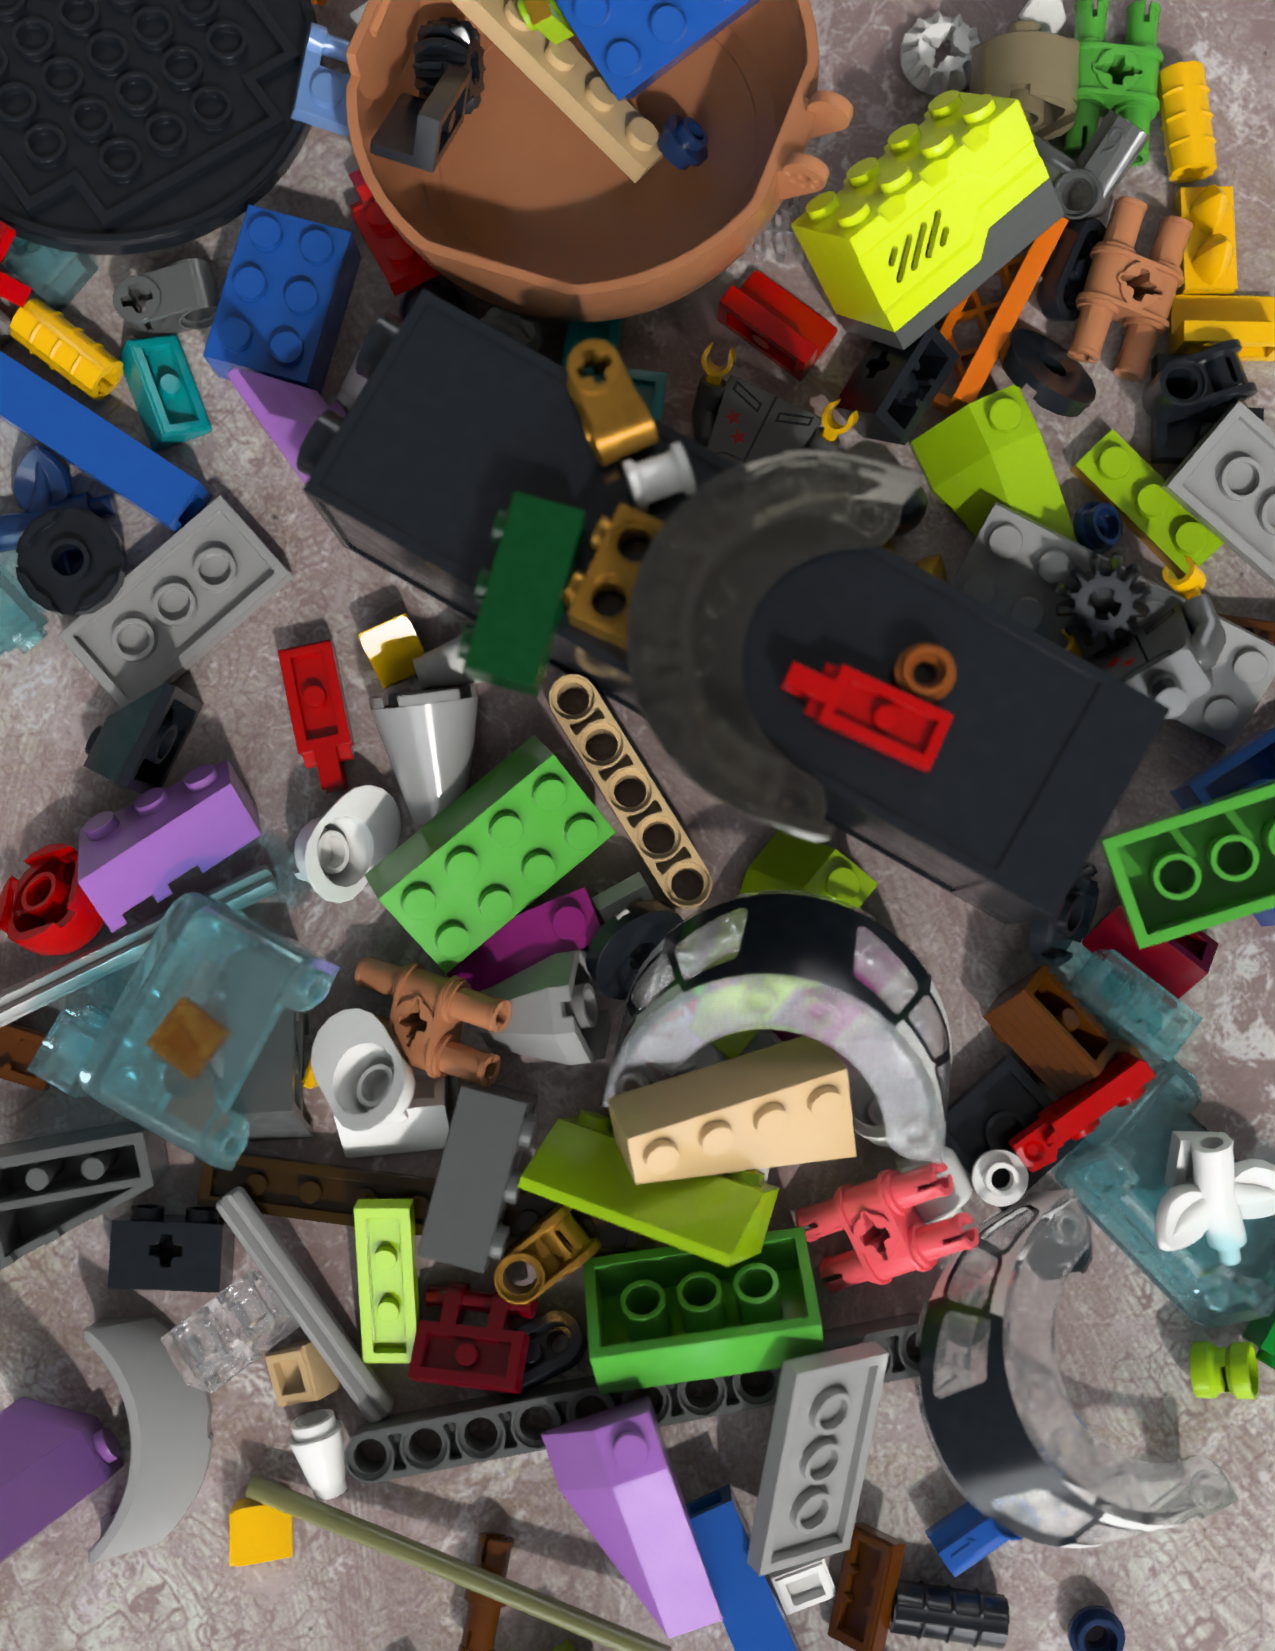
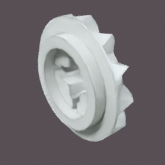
[900,10,980,96]

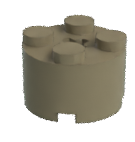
[970,20,1080,141]

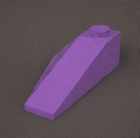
[227,367,347,484]
[542,1395,723,1639]
[0,1397,124,1563]

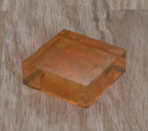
[146,997,232,1079]

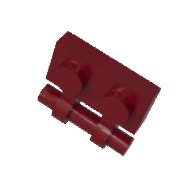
[407,1281,537,1394]

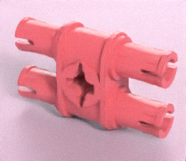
[795,1159,979,1293]

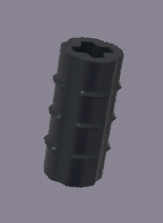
[889,1580,1010,1649]

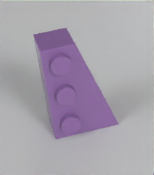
[77,759,261,933]

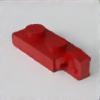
[348,169,440,297]
[278,639,355,793]
[780,662,954,773]
[1008,1052,1156,1173]

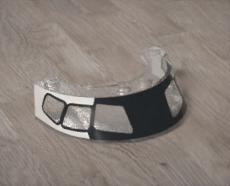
[602,890,952,1164]
[915,1188,1238,1548]

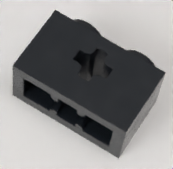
[834,325,960,445]
[108,1204,235,1293]

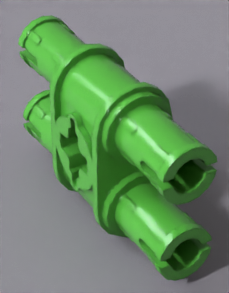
[1063,0,1164,167]

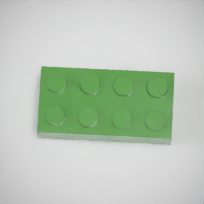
[365,735,616,974]
[1098,779,1275,949]
[583,1226,825,1394]

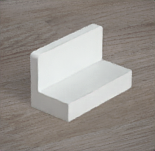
[334,1067,451,1158]

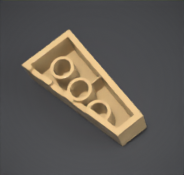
[607,1030,857,1184]

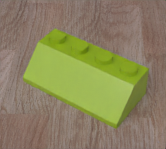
[518,1110,779,1266]

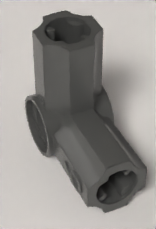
[1031,109,1151,220]

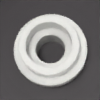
[971,1149,1028,1207]

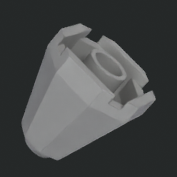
[473,950,611,1065]

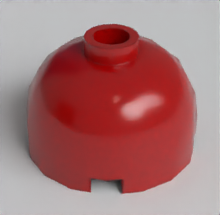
[0,843,105,956]

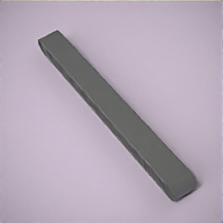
[344,1313,948,1483]

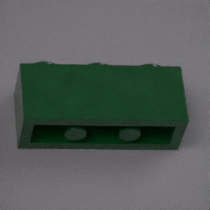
[458,491,587,697]

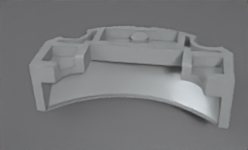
[83,1315,214,1563]

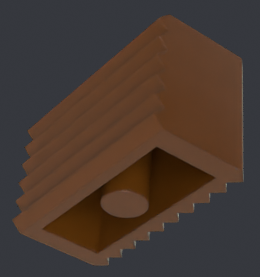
[982,965,1119,1098]

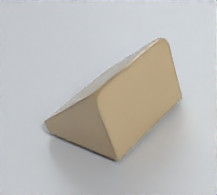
[264,1339,342,1407]

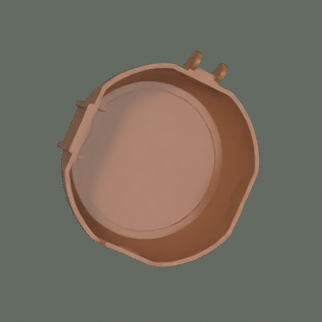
[346,0,854,322]

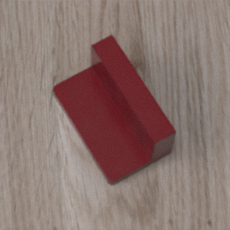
[1082,894,1219,1008]

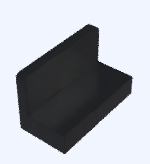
[370,64,471,173]

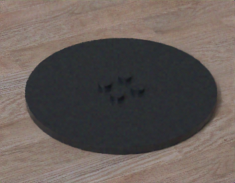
[0,0,322,255]

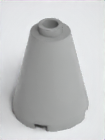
[369,684,479,825]

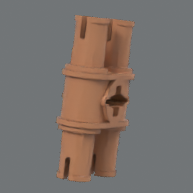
[1067,196,1193,382]
[354,956,512,1087]

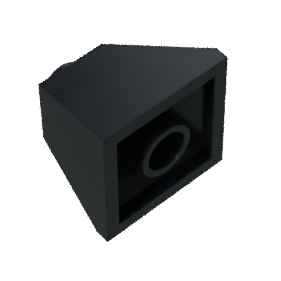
[83,682,204,794]

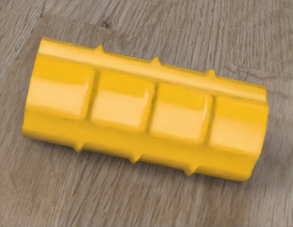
[1157,61,1218,183]
[10,298,124,401]

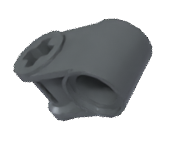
[113,258,220,339]

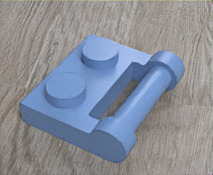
[291,22,351,138]

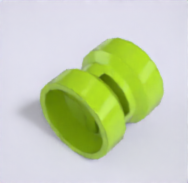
[1189,1341,1259,1400]

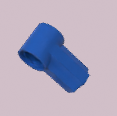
[925,1492,1040,1578]

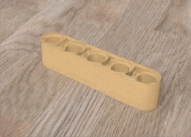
[549,674,712,910]

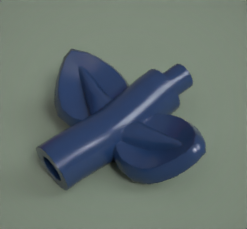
[0,444,117,576]

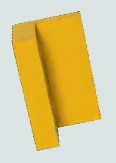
[1168,295,1275,361]

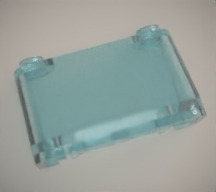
[80,892,341,1171]
[1055,1058,1275,1328]

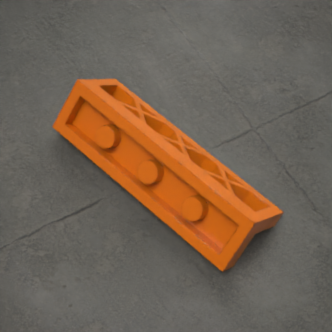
[930,217,1069,416]

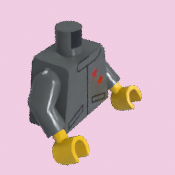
[691,342,859,492]
[1060,556,1226,719]

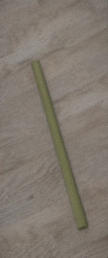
[245,1474,671,1651]

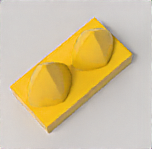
[1174,184,1238,296]

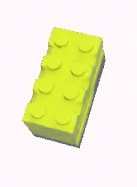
[790,90,1064,350]

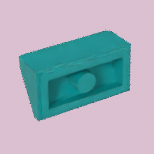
[119,334,212,451]

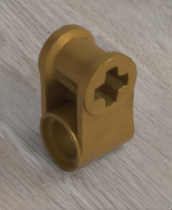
[567,339,658,467]
[494,1203,602,1305]

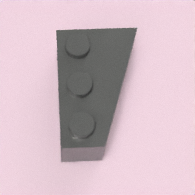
[216,949,314,1142]
[417,1082,539,1273]
[0,1115,170,1270]

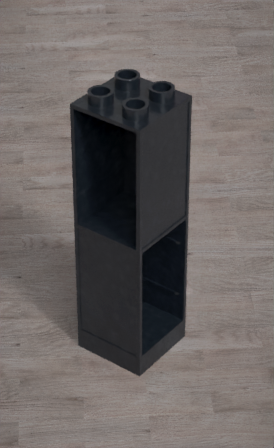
[297,289,1170,925]

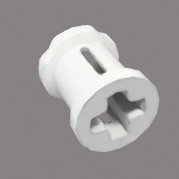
[622,441,697,512]

